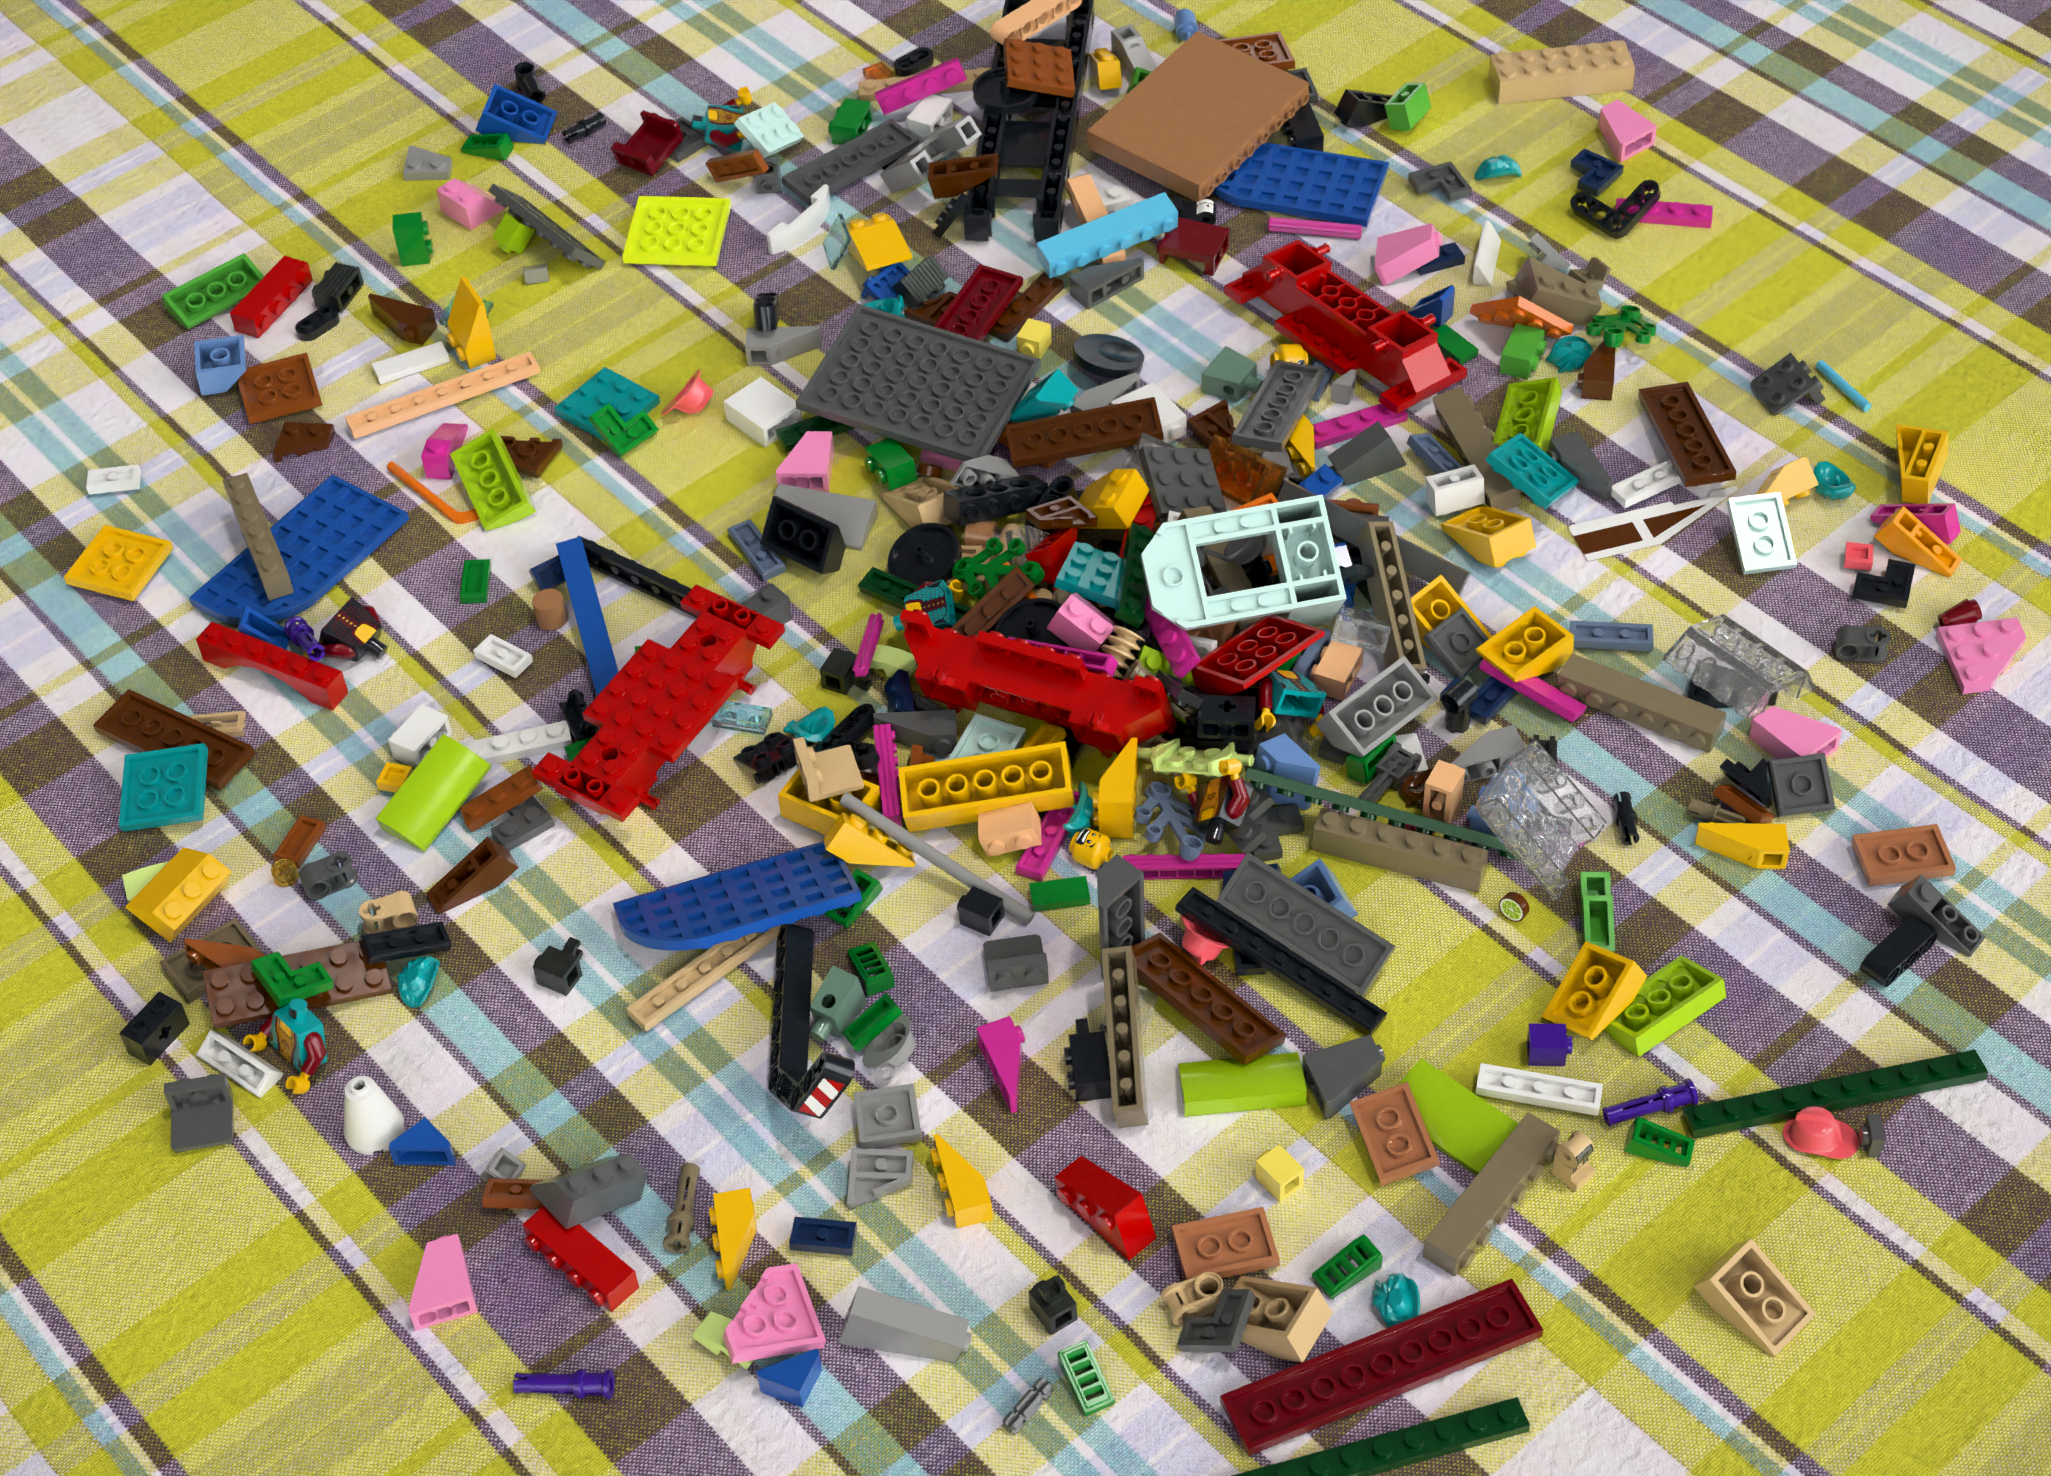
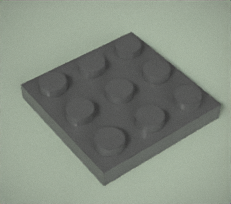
[1138,446,1227,519]

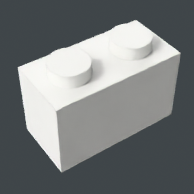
[906,94,954,141]
[1425,464,1485,516]
[388,704,452,768]

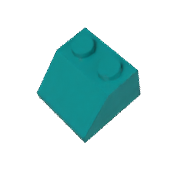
[1009,369,1079,423]

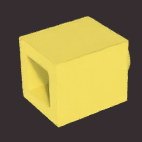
[1016,318,1052,359]
[1255,1144,1304,1202]

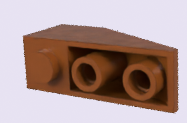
[183,938,265,970]

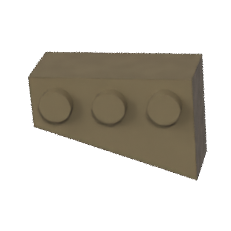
[1515,256,1602,327]

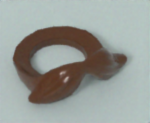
[1401,768,1433,806]

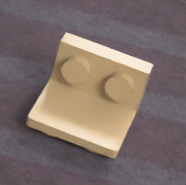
[793,737,864,802]

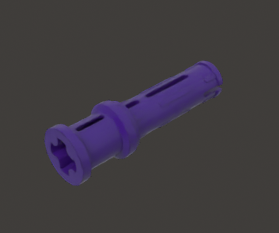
[284,616,325,661]
[1602,1078,1699,1127]
[513,1369,615,1399]

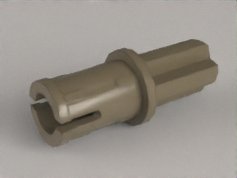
[1687,797,1746,823]

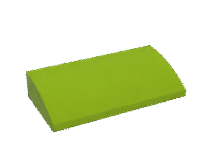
[1493,377,1563,453]
[450,428,537,530]
[375,734,492,852]
[1604,955,1726,1057]
[1178,1052,1307,1117]
[1398,1058,1519,1175]

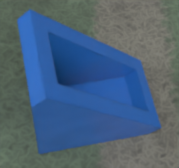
[1408,285,1455,327]
[238,606,290,649]
[389,1118,456,1165]
[756,1348,822,1408]

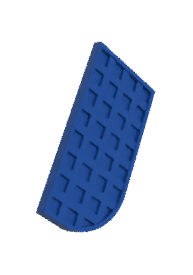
[1212,142,1389,227]
[189,474,409,625]
[613,841,862,951]

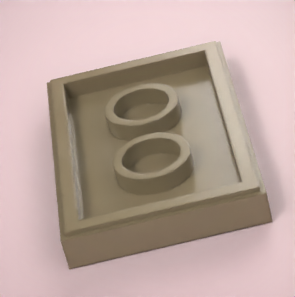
[159,918,265,1004]

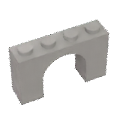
[880,114,982,194]

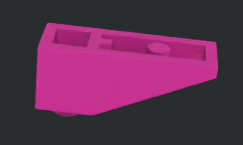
[421,423,468,480]
[1870,503,1961,545]
[976,1016,1025,1113]

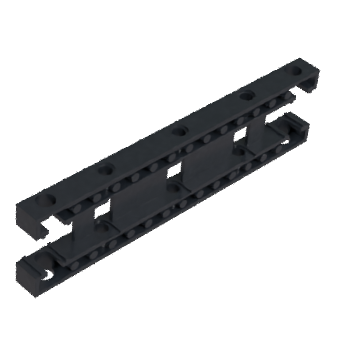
[964,0,1095,243]

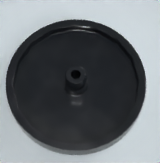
[972,67,1039,115]
[1072,334,1144,379]
[888,523,962,586]
[995,598,1069,647]

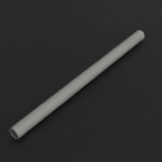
[839,792,1035,925]

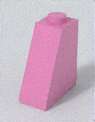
[1598,99,1657,163]
[1375,223,1443,286]
[776,431,834,492]
[1749,706,1842,759]
[408,1234,478,1331]

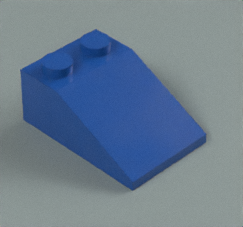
[475,84,558,144]

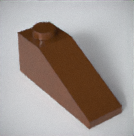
[928,153,999,199]
[368,293,437,345]
[1577,340,1616,401]
[426,836,519,914]

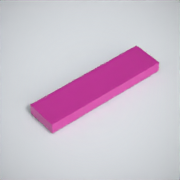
[1479,659,1587,722]
[1015,791,1079,882]

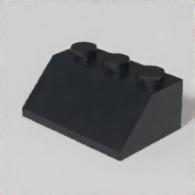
[760,496,846,574]

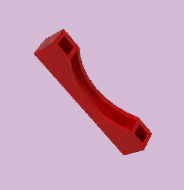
[196,622,349,711]

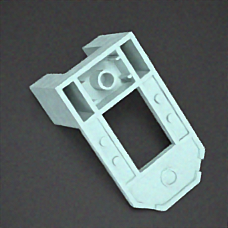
[1141,495,1347,631]

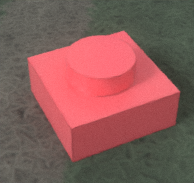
[1844,542,1874,571]

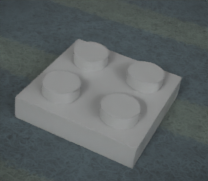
[853,1084,922,1149]

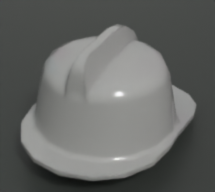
[862,1014,916,1068]

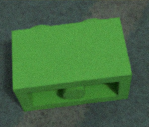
[1385,83,1431,132]
[1499,323,1547,380]

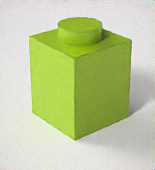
[492,213,535,254]

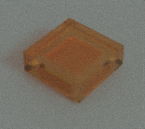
[863,61,893,80]

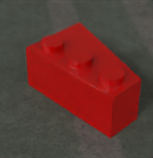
[1054,1155,1157,1261]

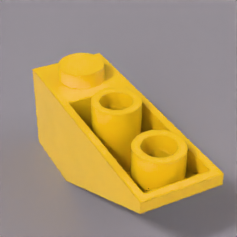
[1089,48,1122,90]
[1285,414,1315,479]
[1755,456,1819,506]
[823,812,916,867]
[1695,822,1790,869]
[930,1134,993,1228]
[709,1188,757,1290]

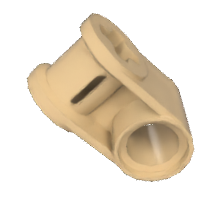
[359,891,418,934]
[1160,1272,1224,1326]

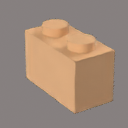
[1310,636,1364,701]
[1422,760,1465,824]
[978,801,1042,857]

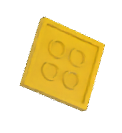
[64,525,173,601]

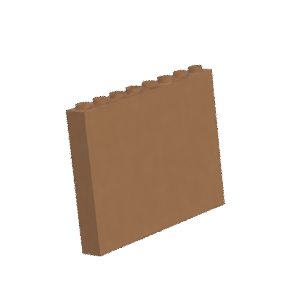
[1087,31,1310,202]

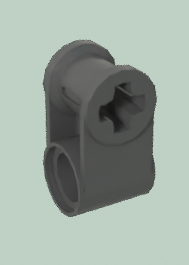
[1836,625,1891,663]
[299,851,358,900]

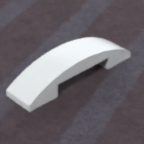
[766,184,831,255]

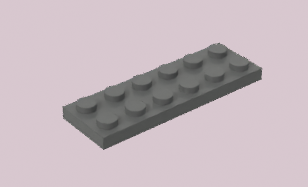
[782,119,919,206]
[489,183,606,270]
[1232,360,1324,452]
[1216,852,1396,997]

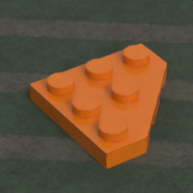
[1469,296,1574,338]

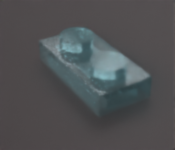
[711,701,773,735]

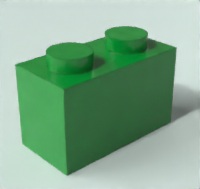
[828,98,872,145]
[392,212,434,266]
[864,438,918,491]

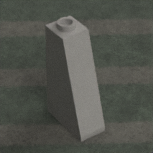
[838,1286,972,1363]

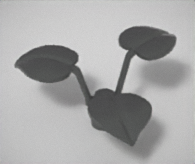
[1196,535,1265,597]

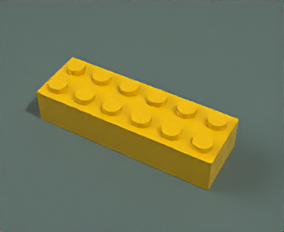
[898,741,1075,832]

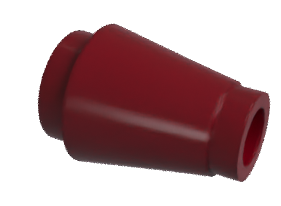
[1938,599,1982,627]

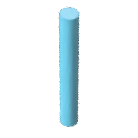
[1815,360,1872,412]

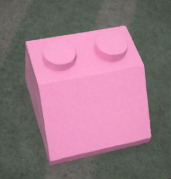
[436,178,506,230]
[1047,592,1119,652]

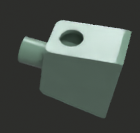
[1201,346,1264,401]
[809,965,867,1042]

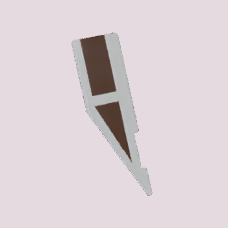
[1569,486,1738,561]

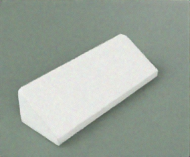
[1472,220,1501,286]
[196,1029,284,1098]

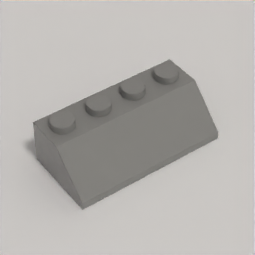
[1315,656,1439,758]

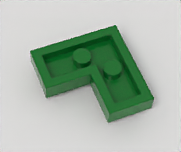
[588,403,659,458]
[251,951,334,1008]

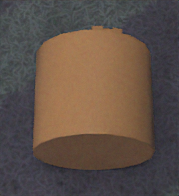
[964,521,997,549]
[532,589,568,631]

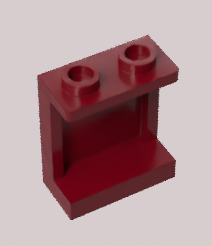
[611,110,684,176]
[1156,217,1229,276]

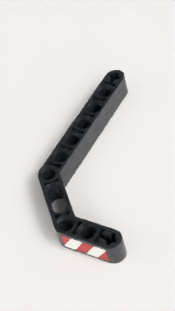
[768,924,855,1119]

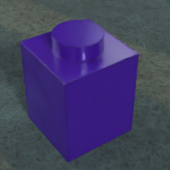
[1526,1023,1572,1066]

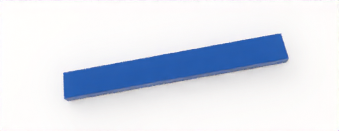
[556,536,619,696]

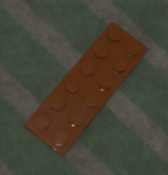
[1638,382,1736,487]
[1005,397,1164,468]
[93,689,256,791]
[1132,932,1287,1065]
[202,941,392,1029]

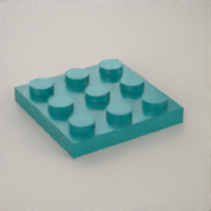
[554,367,660,442]
[1485,432,1580,510]
[1054,542,1123,609]
[119,743,208,832]

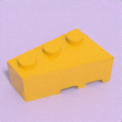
[1896,424,1948,504]

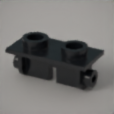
[558,689,599,741]

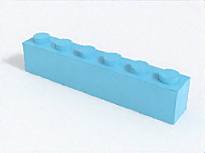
[1036,192,1178,278]

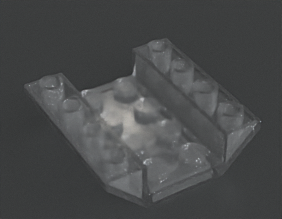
[1663,614,1815,719]
[1475,740,1607,902]

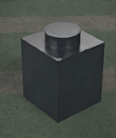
[957,886,1004,937]

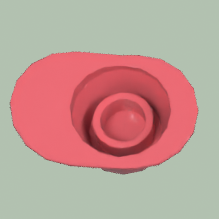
[661,369,713,416]
[1180,914,1230,966]
[1783,1106,1860,1159]

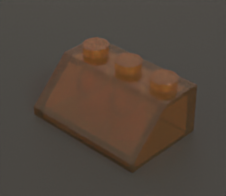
[1208,434,1288,505]

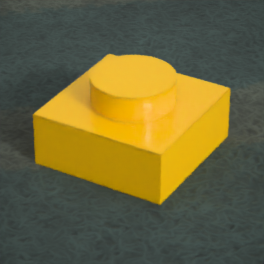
[376,762,413,793]

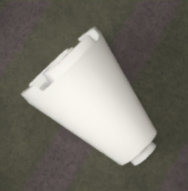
[343,1076,405,1155]

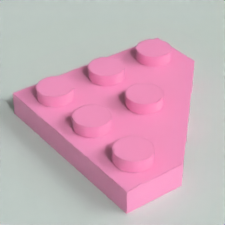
[1936,617,2026,694]
[723,1263,826,1364]

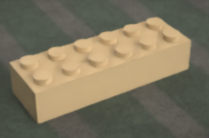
[1489,40,1635,104]

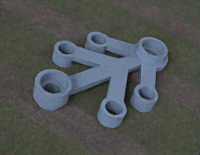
[1133,781,1207,861]

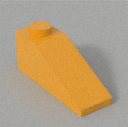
[1874,506,1962,578]

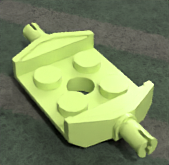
[1138,738,1254,779]

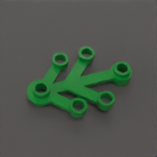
[1586,305,1657,347]
[952,537,1045,600]

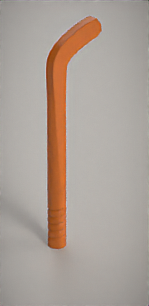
[387,461,480,524]

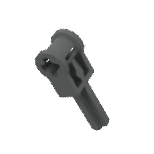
[1358,742,1422,803]

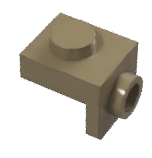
[1568,257,1611,290]

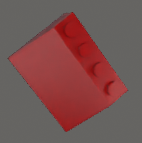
[1191,615,1325,696]

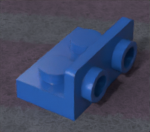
[860,262,910,300]

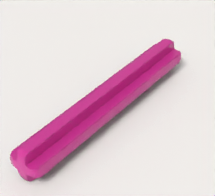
[1268,217,1362,239]
[852,613,884,678]

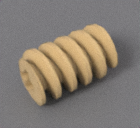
[1101,625,1145,679]

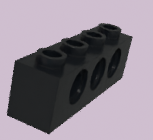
[943,474,1048,526]

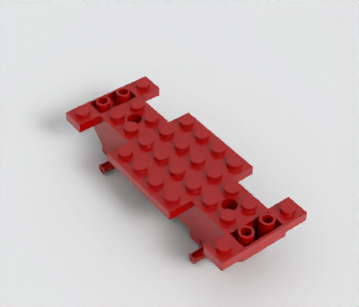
[1224,240,1468,414]
[531,584,785,822]
[899,609,1177,758]

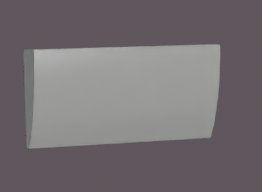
[764,484,878,551]

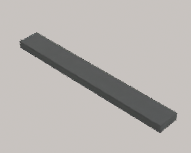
[1277,480,1471,596]

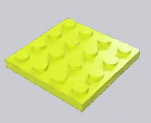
[622,196,731,266]

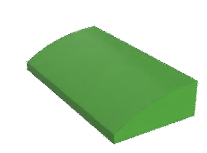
[162,253,264,329]

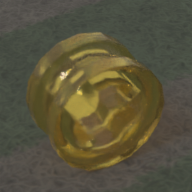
[271,859,299,887]

